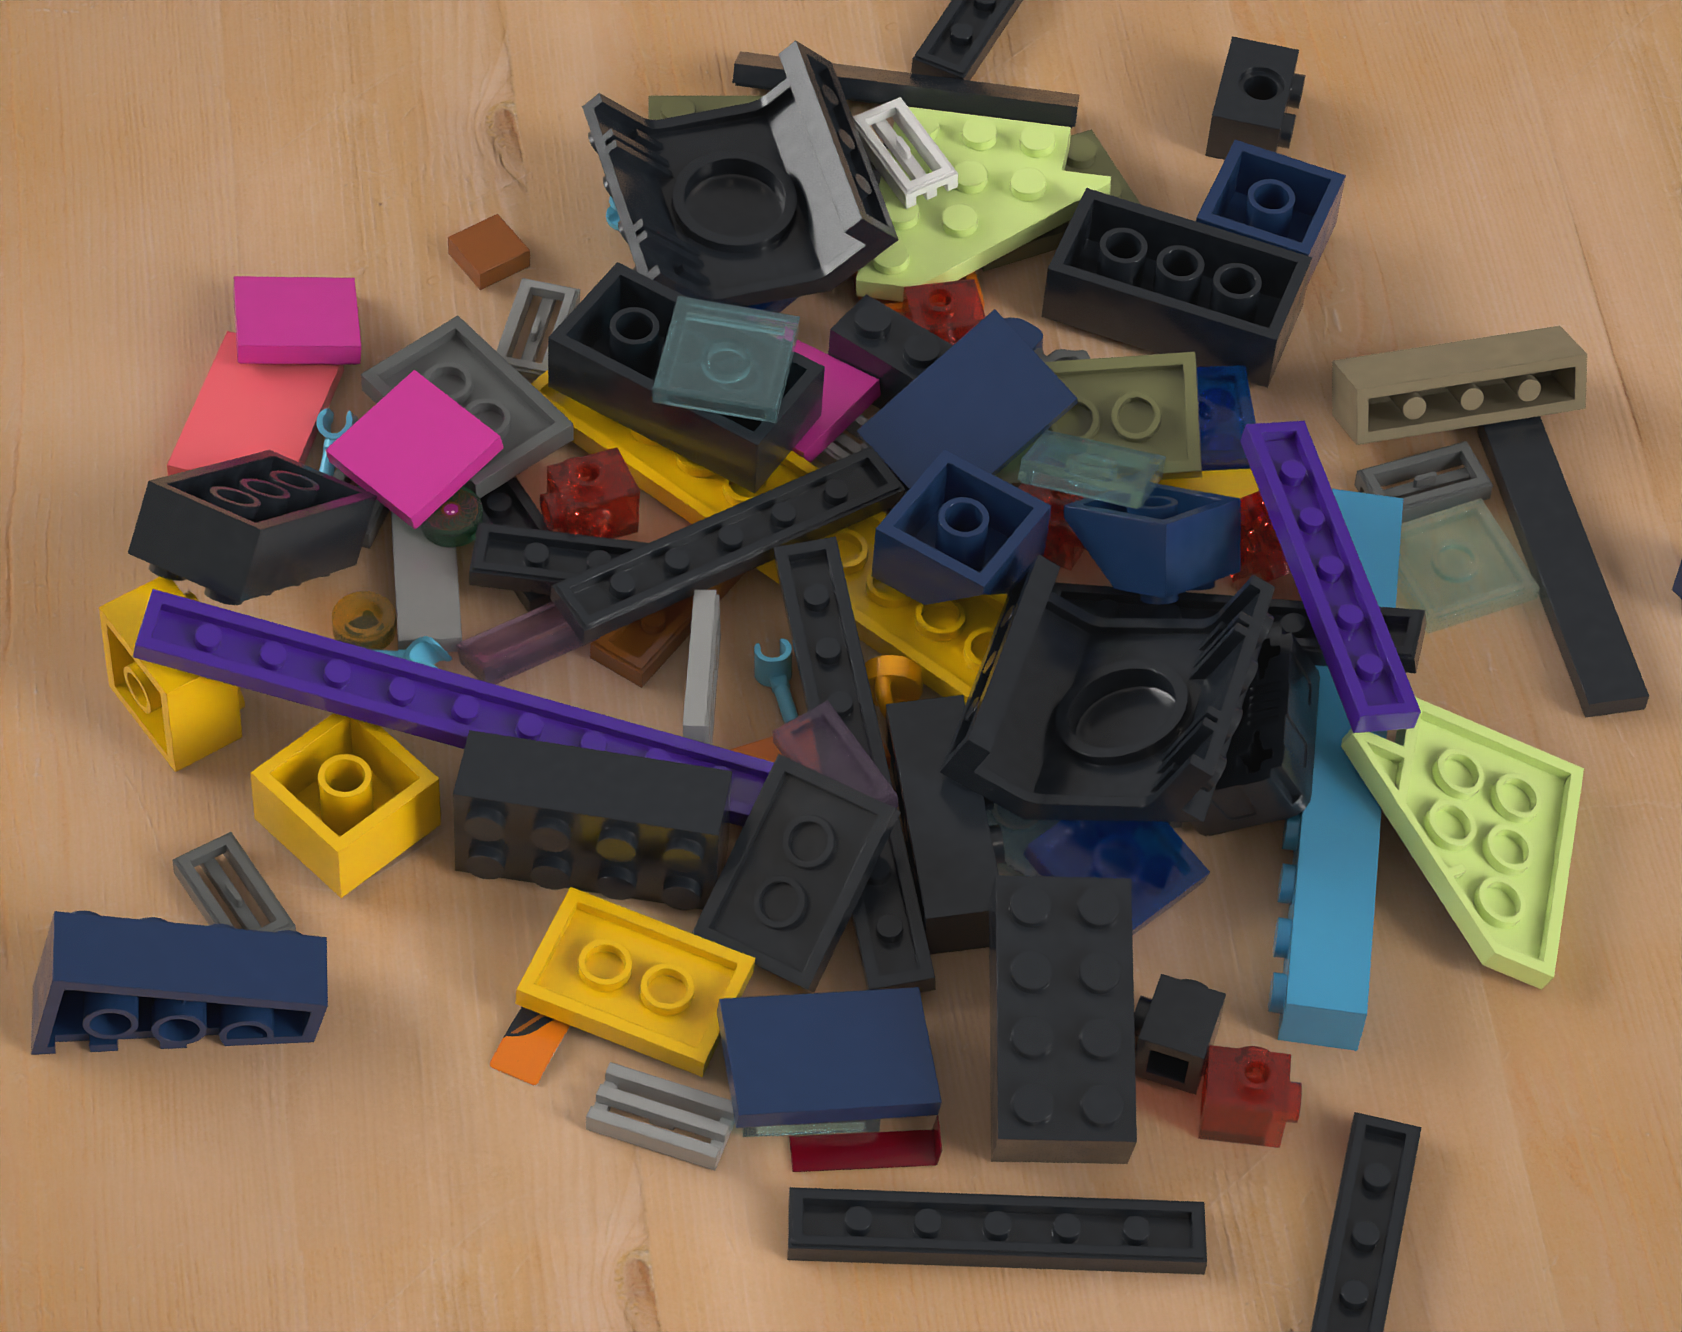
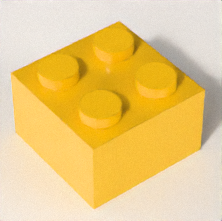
[99,576,245,772]
[250,713,441,898]

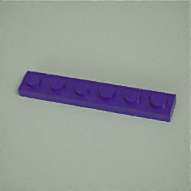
[1240,421,1421,733]

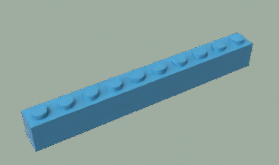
[1268,489,1403,1051]

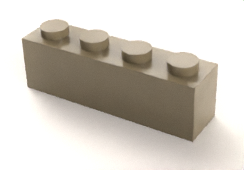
[1332,326,1587,445]

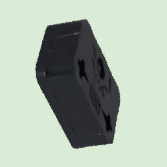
[1190,626,1320,836]

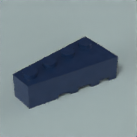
[31,911,328,1055]

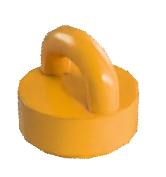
[865,655,923,719]

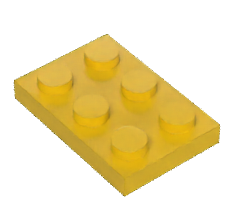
[515,887,756,1077]

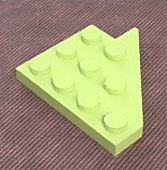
[856,107,1111,303]
[1341,697,1584,990]

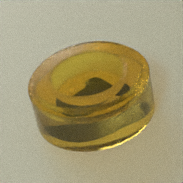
[332,591,396,650]

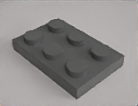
[361,315,574,501]

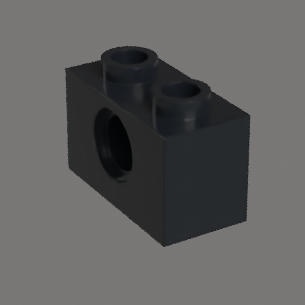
[1205,36,1306,160]

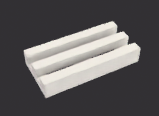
[853,97,958,209]

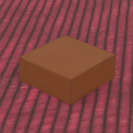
[448,214,530,290]

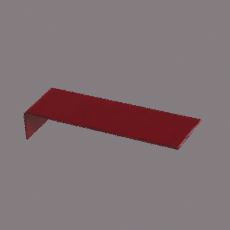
[789,1115,943,1172]

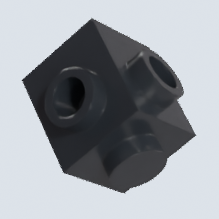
[1134,974,1226,1095]

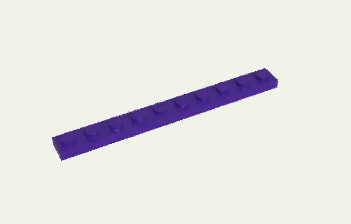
[133,589,774,827]

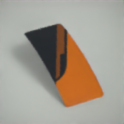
[490,1007,570,1085]

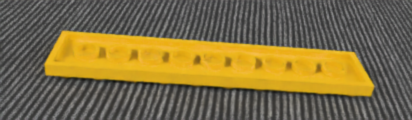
[531,370,1008,705]

